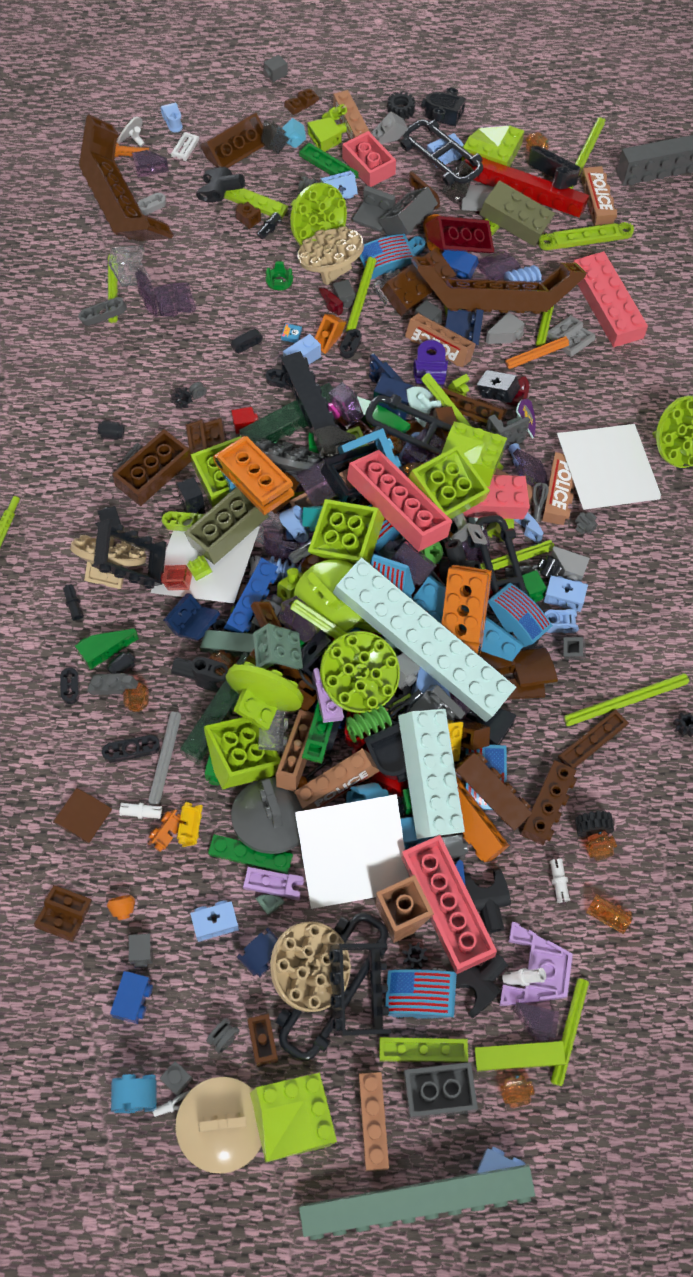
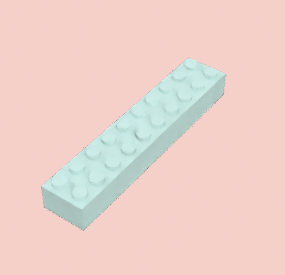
[333,557,516,722]

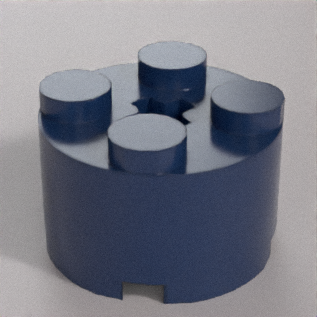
[237,928,278,978]

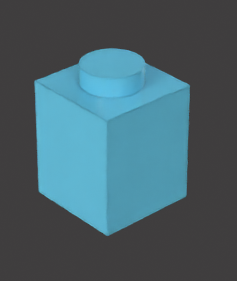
[282,118,306,148]

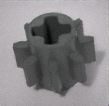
[575,512,598,534]

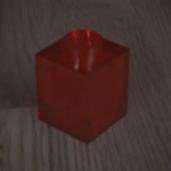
[161,565,192,590]

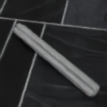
[148,711,181,806]

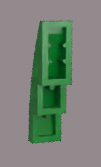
[347,396,410,439]

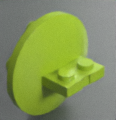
[290,183,347,246]
[653,396,693,468]
[293,559,363,637]
[320,631,400,713]
[226,662,304,731]

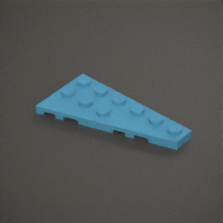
[413,575,524,662]

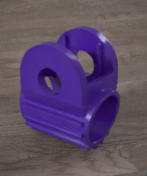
[413,340,448,385]

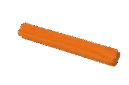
[505,336,569,369]

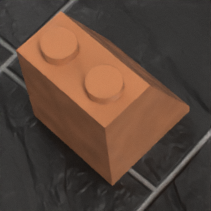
[375,875,434,943]

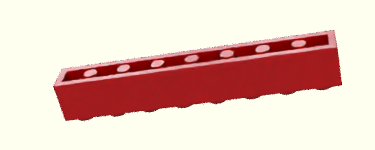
[461,153,589,218]

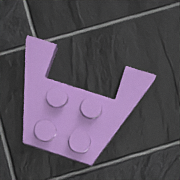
[499,922,573,1006]

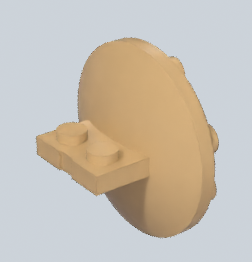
[298,226,364,285]
[70,535,147,589]
[270,922,351,1012]
[176,1077,262,1173]

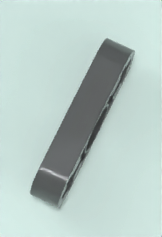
[78,297,127,326]

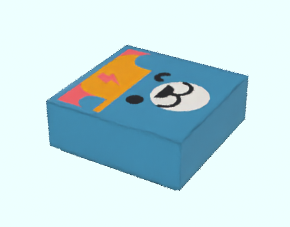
[281,323,302,343]

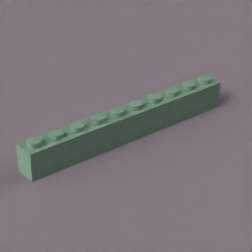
[299,1164,535,1240]

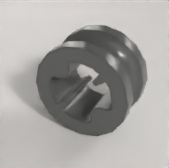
[189,382,207,399]

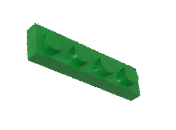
[299,143,359,179]
[208,834,293,875]

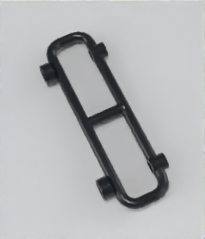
[400,119,483,187]
[365,394,452,456]
[467,515,540,651]
[275,913,388,1061]

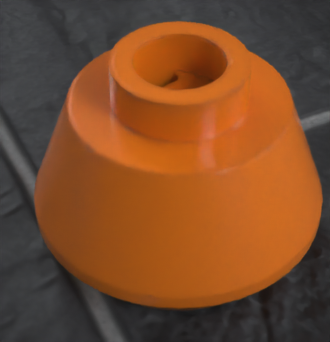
[107,895,135,920]

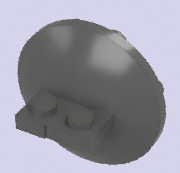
[254,439,324,492]
[231,778,312,854]

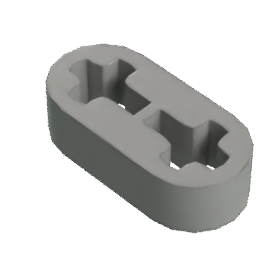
[137,193,166,215]

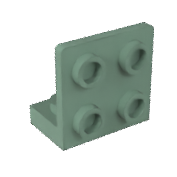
[253,624,303,670]

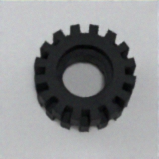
[387,91,415,120]
[575,811,614,838]

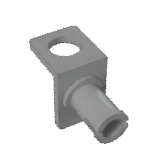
[451,513,488,544]

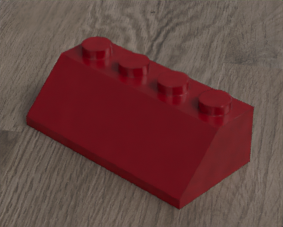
[426,216,495,254]

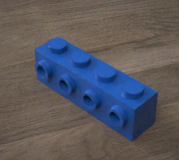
[224,558,278,633]

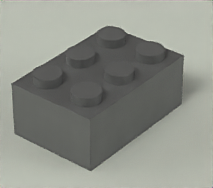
[378,187,438,236]
[403,1062,478,1120]

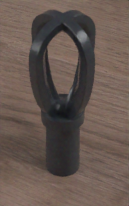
[387,689,424,725]

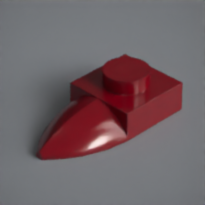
[319,288,343,316]
[507,376,529,406]

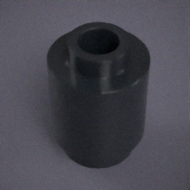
[98,420,125,440]
[107,651,136,674]

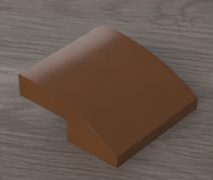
[409,171,440,210]
[186,418,227,454]
[514,648,558,687]
[53,788,112,844]
[34,885,92,942]

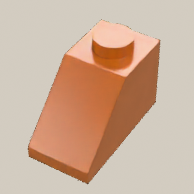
[315,314,347,354]

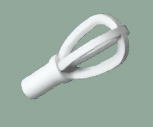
[153,1090,191,1117]

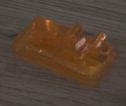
[586,894,633,934]

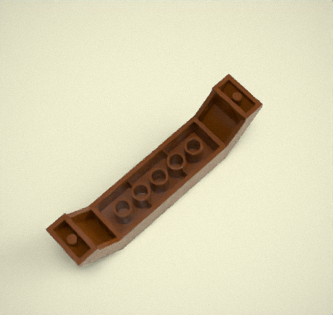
[79,114,174,241]
[411,256,586,314]

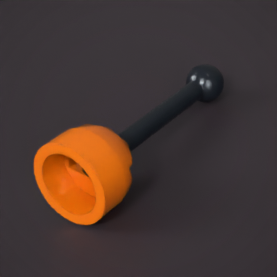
[298,756,332,788]

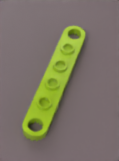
[538,222,634,250]

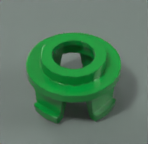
[266,261,293,291]

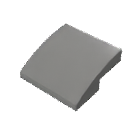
[462,184,494,211]
[547,316,596,357]

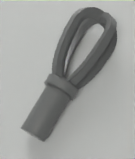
[533,483,549,522]

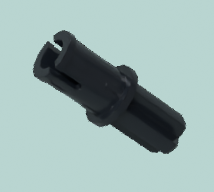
[257,212,282,240]
[63,584,84,621]

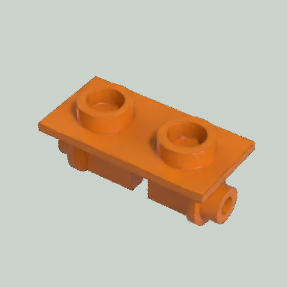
[148,809,184,852]

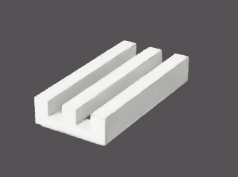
[171,132,199,161]

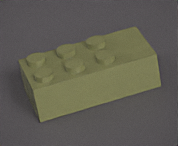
[480,180,555,246]
[184,487,269,565]

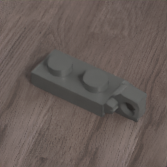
[87,673,138,695]

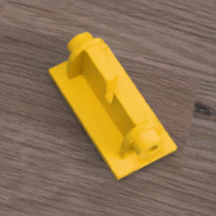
[447,719,463,762]
[177,802,203,847]

